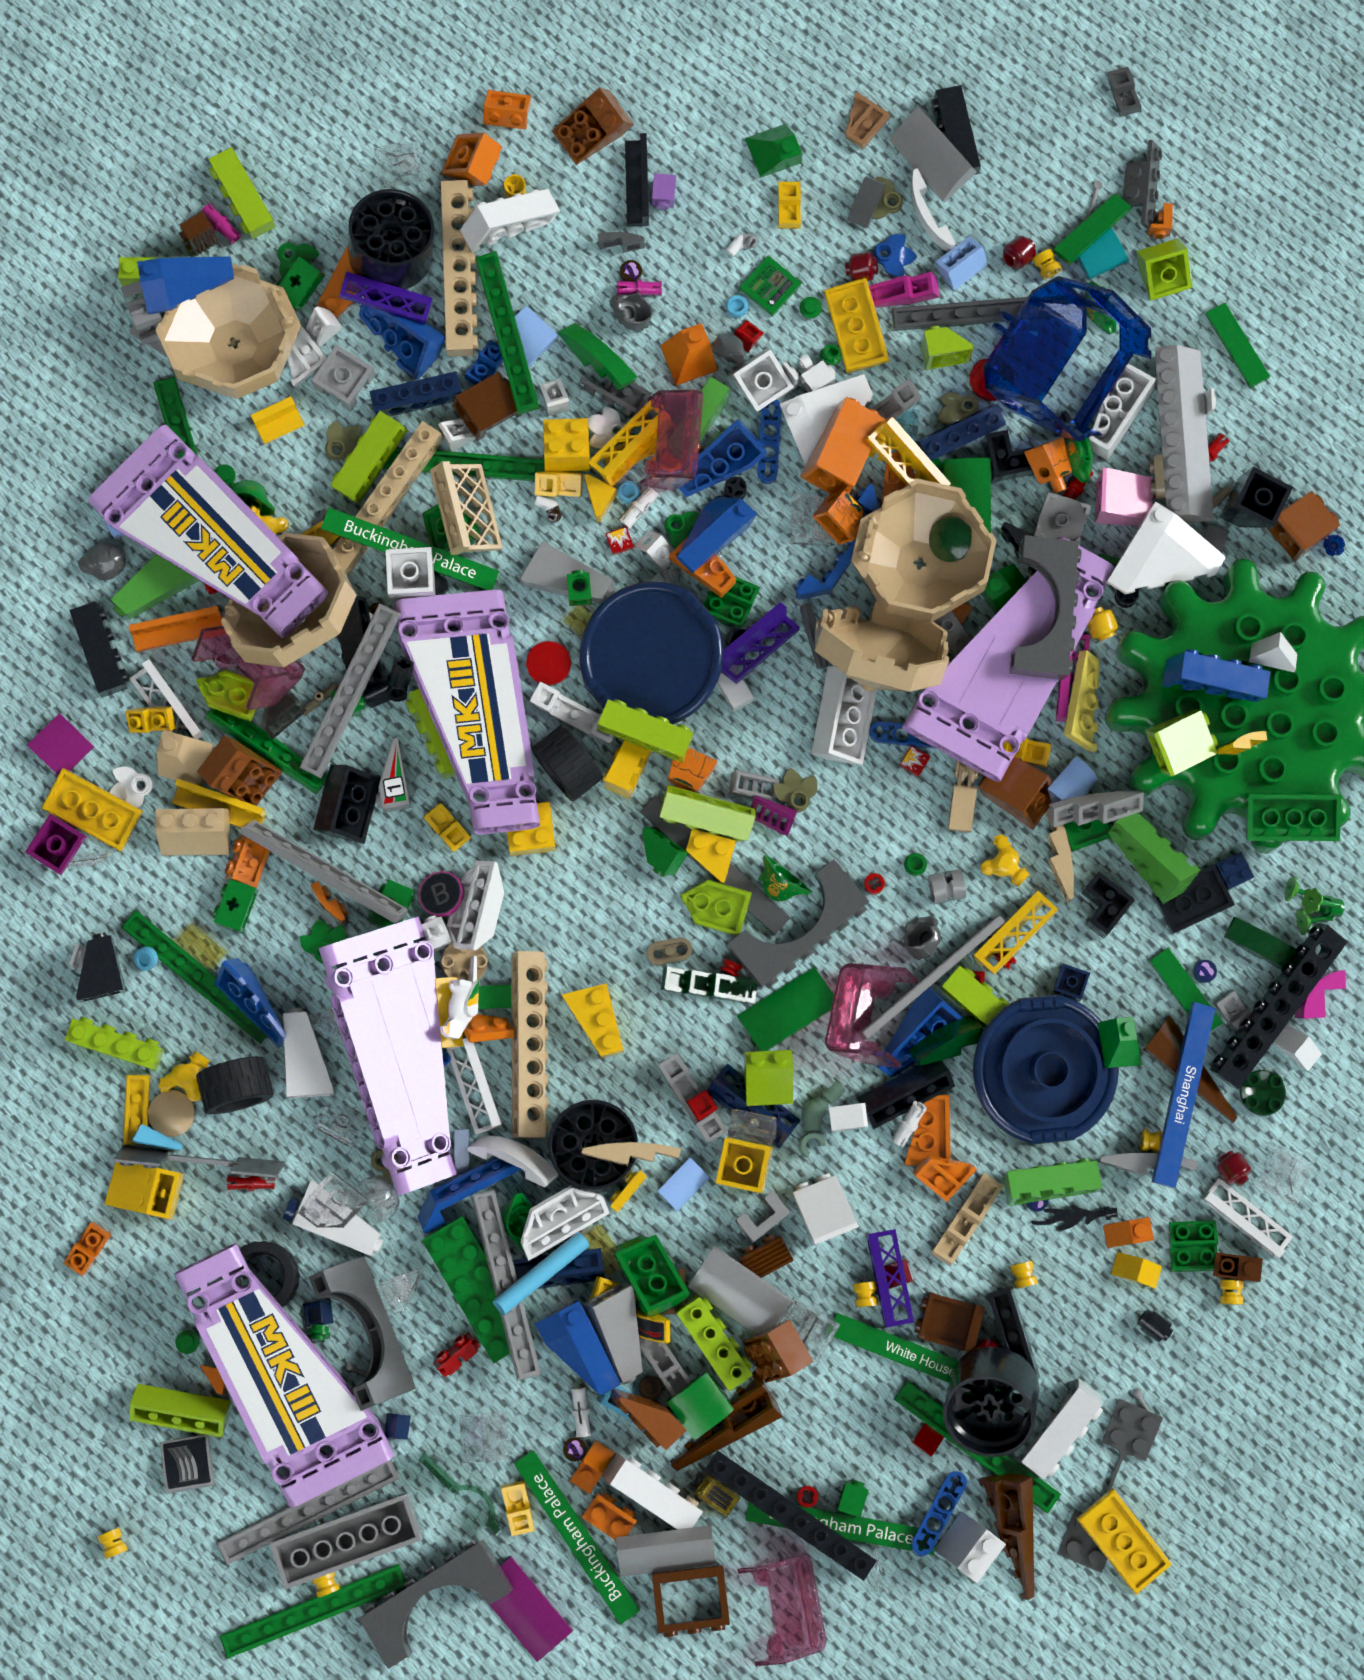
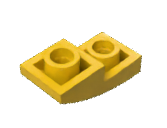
[125,707,176,733]

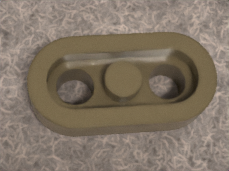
[1149,454,1166,499]
[647,937,692,966]

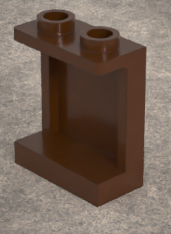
[452,372,521,441]
[914,1292,985,1352]

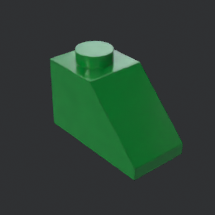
[642,827,688,877]

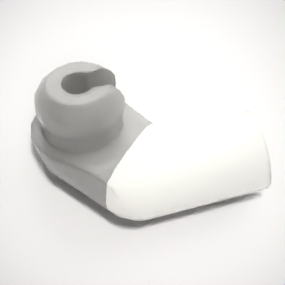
[725,234,758,257]

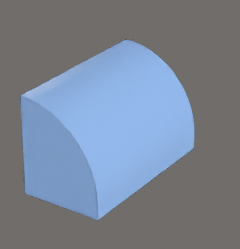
[935,236,988,290]
[1048,756,1098,803]
[657,1158,710,1212]

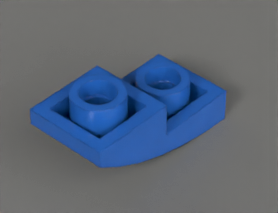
[464,340,503,385]

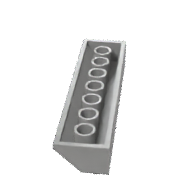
[1155,345,1214,523]

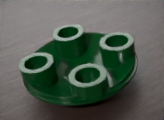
[929,517,972,562]
[1240,1070,1286,1116]

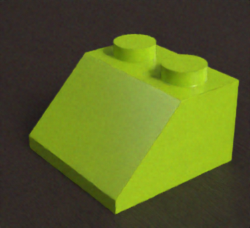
[1136,238,1192,301]
[921,326,974,370]

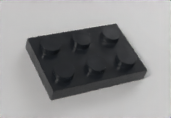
[1152,864,1235,935]

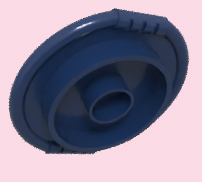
[579,581,723,724]
[973,994,1119,1145]

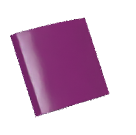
[27,713,94,775]

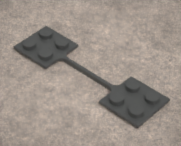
[113,1145,285,1180]
[1058,1399,1163,1573]

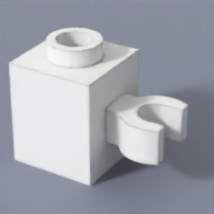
[799,354,836,392]
[422,915,453,952]

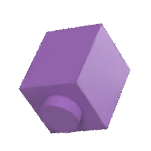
[652,173,676,210]

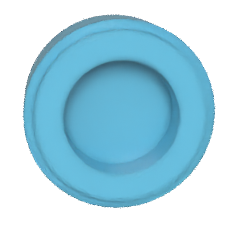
[726,295,748,318]
[617,481,640,504]
[133,946,158,971]

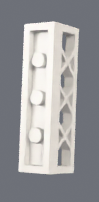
[130,659,203,739]
[446,1038,502,1135]
[1201,1178,1293,1259]

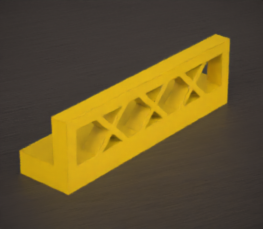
[588,400,674,487]
[866,417,951,486]
[172,778,266,828]
[974,891,1058,975]

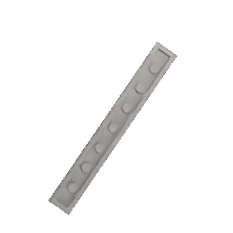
[299,603,401,778]
[241,820,408,924]
[859,916,1005,1041]
[471,1190,541,1381]
[217,1459,400,1565]

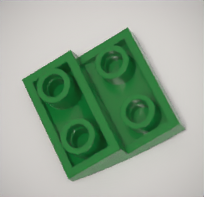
[703,576,760,627]
[1169,1220,1218,1272]
[667,1371,734,1440]

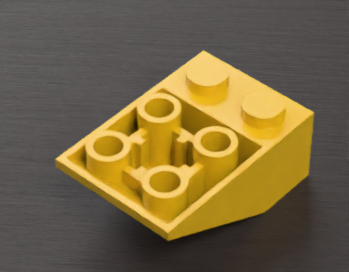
[104,1162,184,1220]

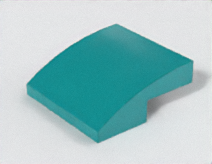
[1078,228,1129,280]

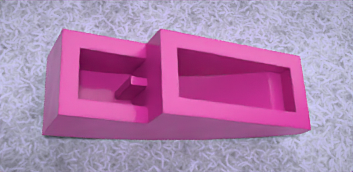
[869,272,940,308]

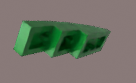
[558,323,637,390]

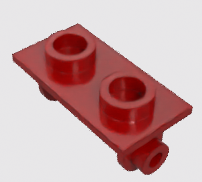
[433,1331,481,1377]

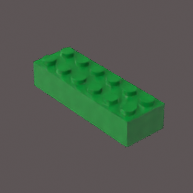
[422,1216,535,1364]

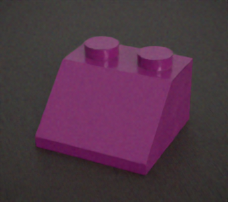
[25,814,87,875]

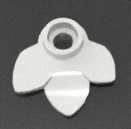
[588,407,626,449]
[109,766,153,808]

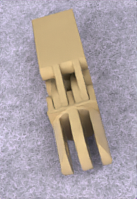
[948,760,979,833]

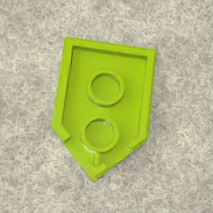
[196,670,268,722]
[680,880,752,936]

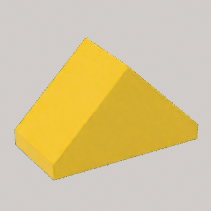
[584,474,617,523]
[1111,1252,1162,1289]

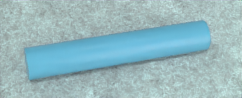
[493,1232,589,1315]

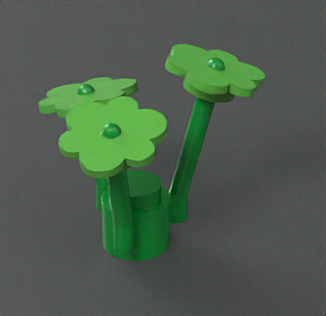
[1285,876,1344,935]

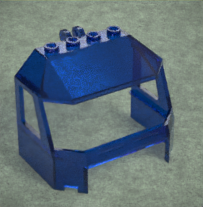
[984,276,1152,442]

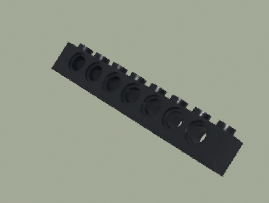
[1209,923,1348,1089]
[704,1450,877,1581]

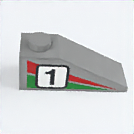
[376,738,411,813]

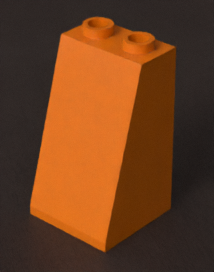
[800,397,885,494]

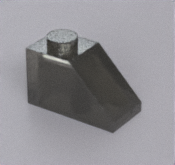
[261,684,307,740]

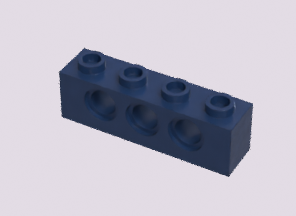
[369,371,462,417]
[914,404,1007,461]

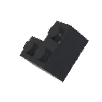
[982,430,1034,483]
[1081,871,1135,939]

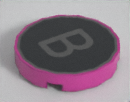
[419,871,465,917]

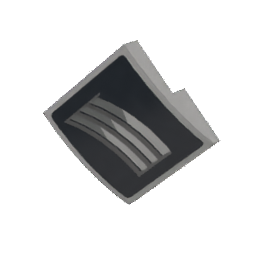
[161,1435,215,1494]

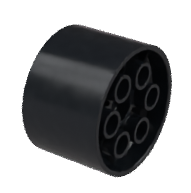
[348,189,434,290]
[548,1100,638,1193]
[943,1347,1039,1457]

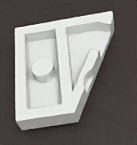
[288,325,327,387]

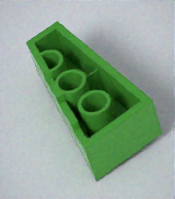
[1108,813,1200,904]
[1003,1158,1102,1206]

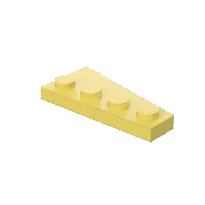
[1064,650,1100,752]

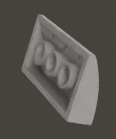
[890,106,976,203]
[687,1246,792,1334]
[616,1525,715,1577]

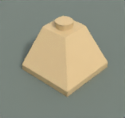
[157,730,214,787]

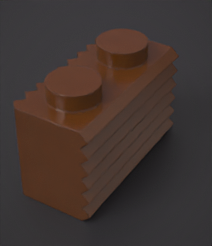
[179,211,218,256]
[739,1234,794,1278]

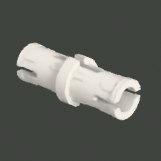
[619,486,659,529]
[892,1101,927,1147]
[571,1387,591,1437]

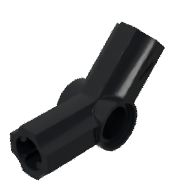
[363,656,414,708]

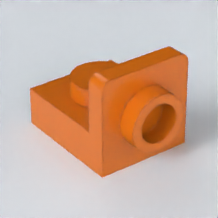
[1147,203,1173,239]

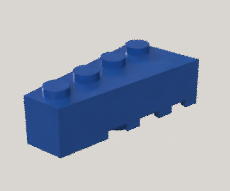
[1162,649,1270,702]

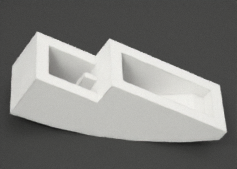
[717,649,754,712]

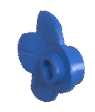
[873,234,917,277]

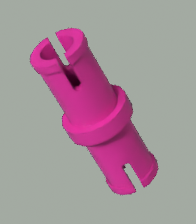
[201,203,242,244]
[617,279,662,297]

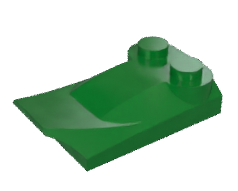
[614,1234,689,1316]

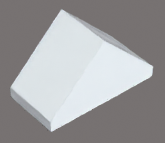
[306,307,343,347]
[539,379,570,416]
[438,418,475,452]
[1249,632,1297,672]
[1273,1025,1322,1071]
[829,1103,868,1133]

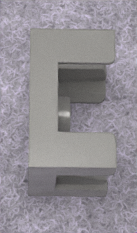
[120,281,162,345]
[311,345,376,411]
[1034,491,1092,543]
[735,1190,791,1244]

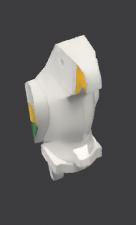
[440,956,479,1039]

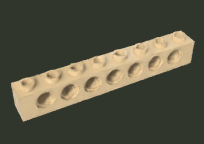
[441,180,478,357]
[333,421,444,578]
[511,951,549,1139]

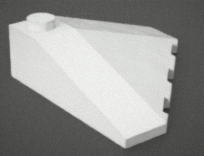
[780,374,873,490]
[1106,502,1225,594]

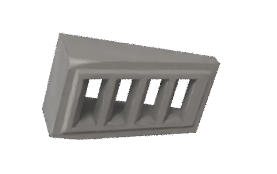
[729,770,780,802]

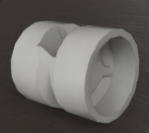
[928,869,966,904]

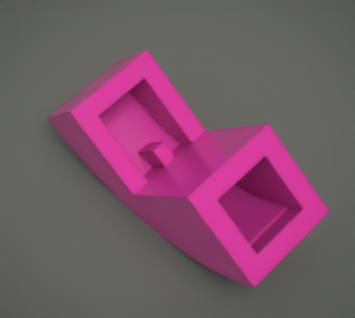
[1295,970,1346,1019]

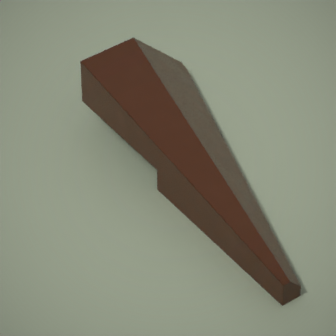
[1142,1015,1238,1123]
[670,1371,783,1471]
[979,1473,1035,1600]

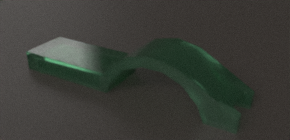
[418,1452,501,1534]

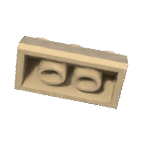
[156,808,230,856]

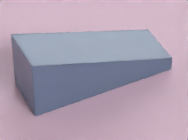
[454,1129,470,1174]

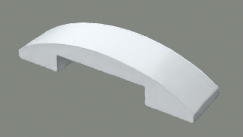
[911,168,956,252]
[530,682,614,744]
[467,1136,558,1187]

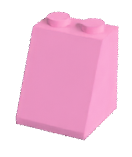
[1095,468,1156,526]

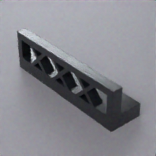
[625,133,649,226]

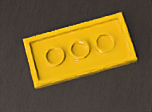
[824,278,890,374]
[41,768,143,851]
[1076,1488,1172,1595]

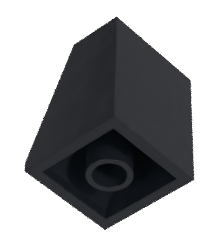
[1219,466,1293,528]
[76,932,126,1003]

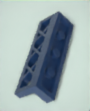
[707,1064,801,1148]
[513,1248,605,1289]

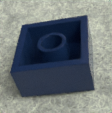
[1215,852,1254,890]
[1052,963,1090,1002]

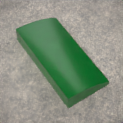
[943,458,991,533]
[1245,793,1342,841]
[737,967,840,1051]

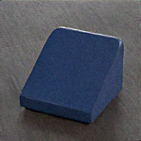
[303,1300,334,1327]

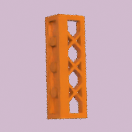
[128,606,226,652]

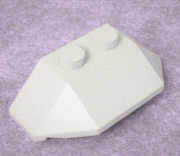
[446,861,504,950]
[520,1185,609,1260]

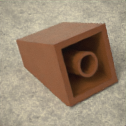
[1267,491,1340,562]
[979,757,1052,830]

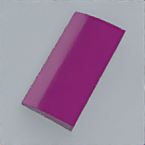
[482,1556,574,1662]

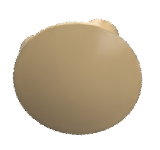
[441,944,488,981]
[148,1090,195,1137]

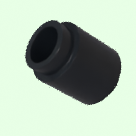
[1137,1308,1173,1343]

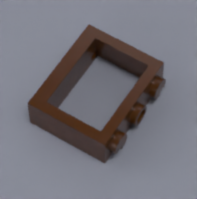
[652,1564,730,1637]

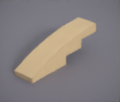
[1045,809,1074,903]
[582,1142,681,1166]
[931,1173,1003,1267]

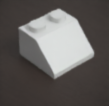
[729,349,794,412]
[386,547,435,601]

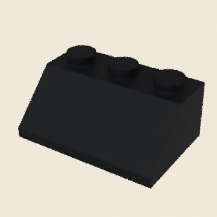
[313,764,381,844]

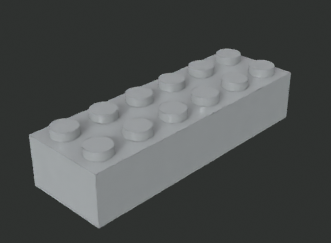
[269,1493,424,1590]

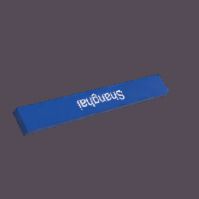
[1151,1002,1216,1188]

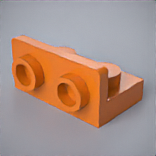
[483,90,531,130]
[225,836,270,888]
[582,1492,637,1541]

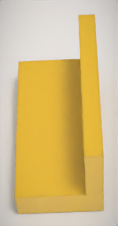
[251,396,305,445]

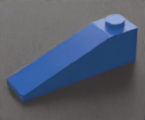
[137,256,234,315]
[359,296,446,380]
[672,419,767,497]
[677,496,757,574]
[215,958,286,1048]
[876,987,964,1078]
[534,1300,621,1396]

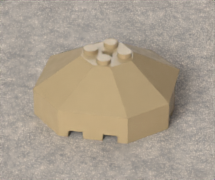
[155,264,301,399]
[851,478,996,623]
[221,533,357,668]
[815,600,949,692]

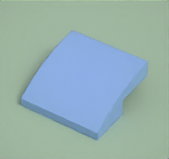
[495,306,559,368]

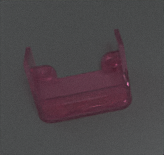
[640,389,703,491]
[191,626,305,710]
[825,963,918,1068]
[737,1555,826,1667]

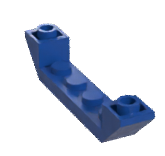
[795,484,879,600]
[417,1152,546,1234]

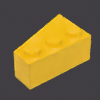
[603,740,652,800]
[562,983,624,1059]

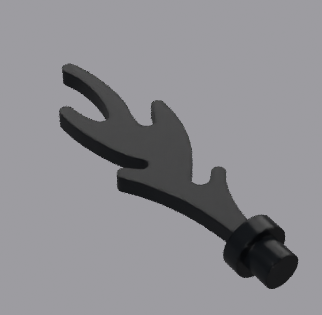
[1031,1204,1118,1231]

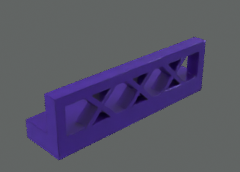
[339,271,433,324]
[721,602,800,684]
[866,1229,914,1328]

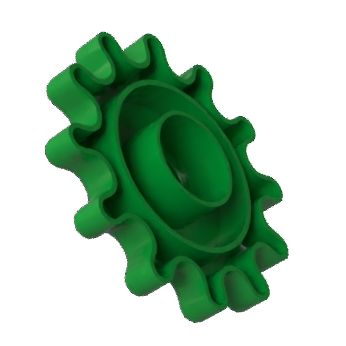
[1104,558,1364,854]

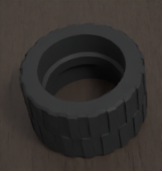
[531,725,603,802]
[196,1056,274,1114]
[231,1241,300,1307]

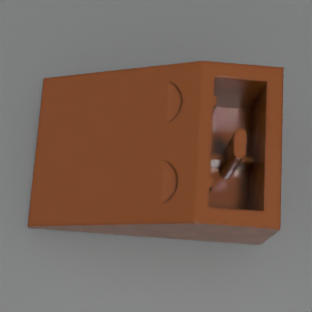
[552,87,634,165]
[197,735,282,806]
[742,1320,814,1383]
[611,1388,687,1450]

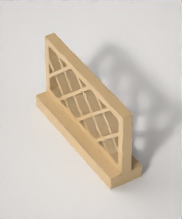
[430,461,503,555]

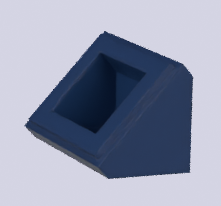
[385,1413,411,1440]

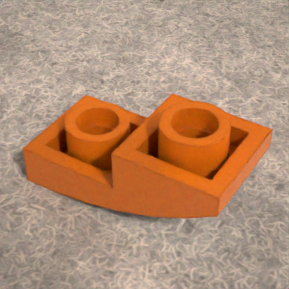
[311,881,349,924]
[63,1222,112,1276]

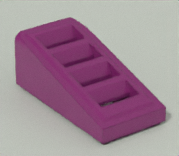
[750,795,797,836]

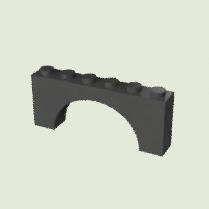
[1010,535,1082,680]
[726,859,869,990]
[309,1256,416,1411]
[359,1539,513,1669]

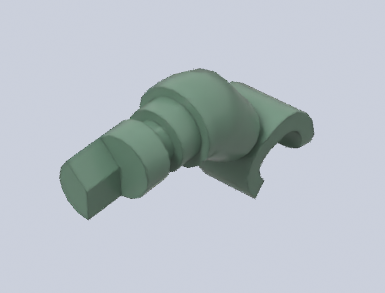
[798,1081,846,1158]

